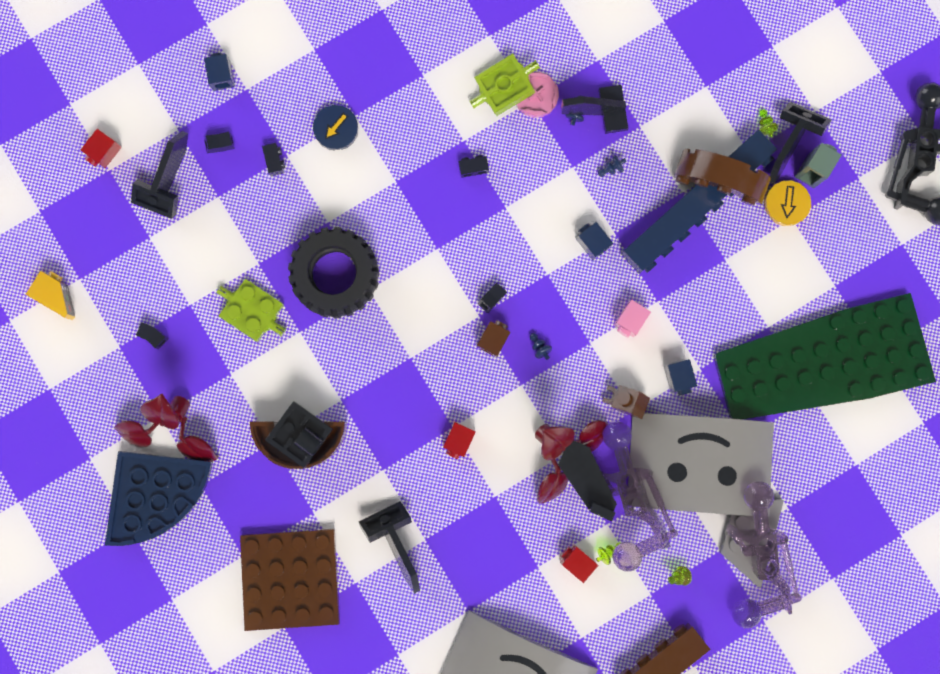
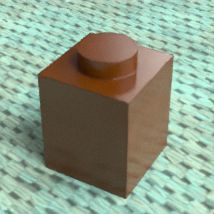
[477,320,510,358]

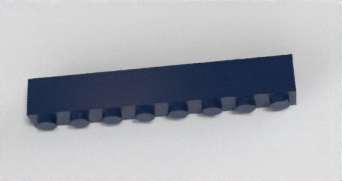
[621,129,777,274]

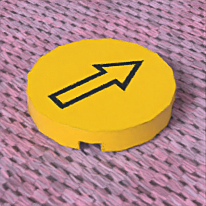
[764,180,811,226]

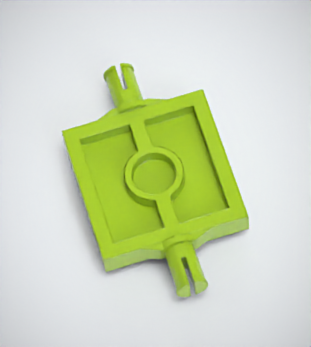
[469,53,540,116]
[216,279,287,343]

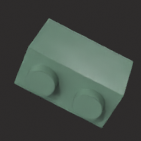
[794,143,842,189]

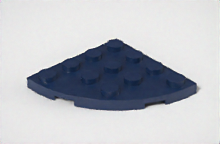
[105,451,213,546]

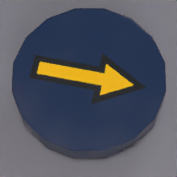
[313,105,358,151]

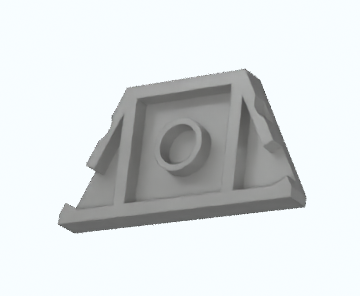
[719,499,784,588]

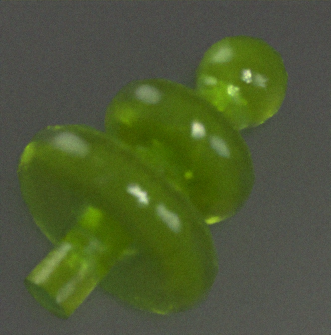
[759,109,778,137]
[596,542,624,565]
[668,566,692,586]

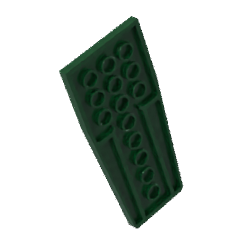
[714,293,936,420]

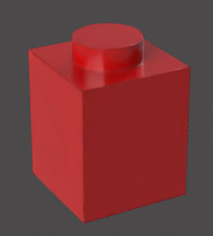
[80,129,122,169]
[443,422,476,459]
[560,545,599,584]

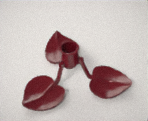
[114,394,219,462]
[535,420,608,504]

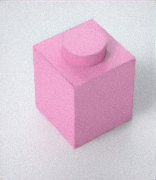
[614,299,651,338]

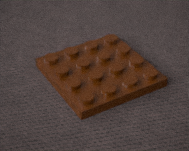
[240,529,340,631]

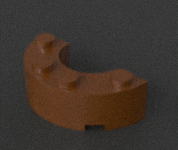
[673,149,771,206]
[250,421,348,469]

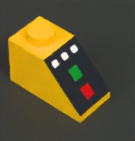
[25,271,75,320]

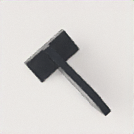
[561,85,629,134]
[770,102,832,184]
[131,131,188,219]
[558,440,617,521]
[358,501,420,594]

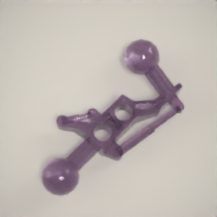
[601,421,678,572]
[726,481,802,629]

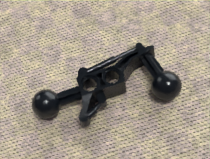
[885,82,940,225]

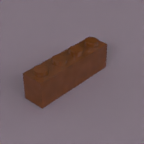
[620,623,711,674]

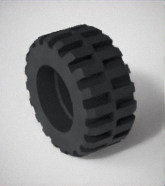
[288,227,380,319]

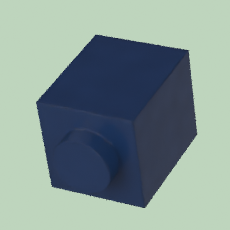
[204,53,236,91]
[576,222,613,261]
[663,359,697,396]

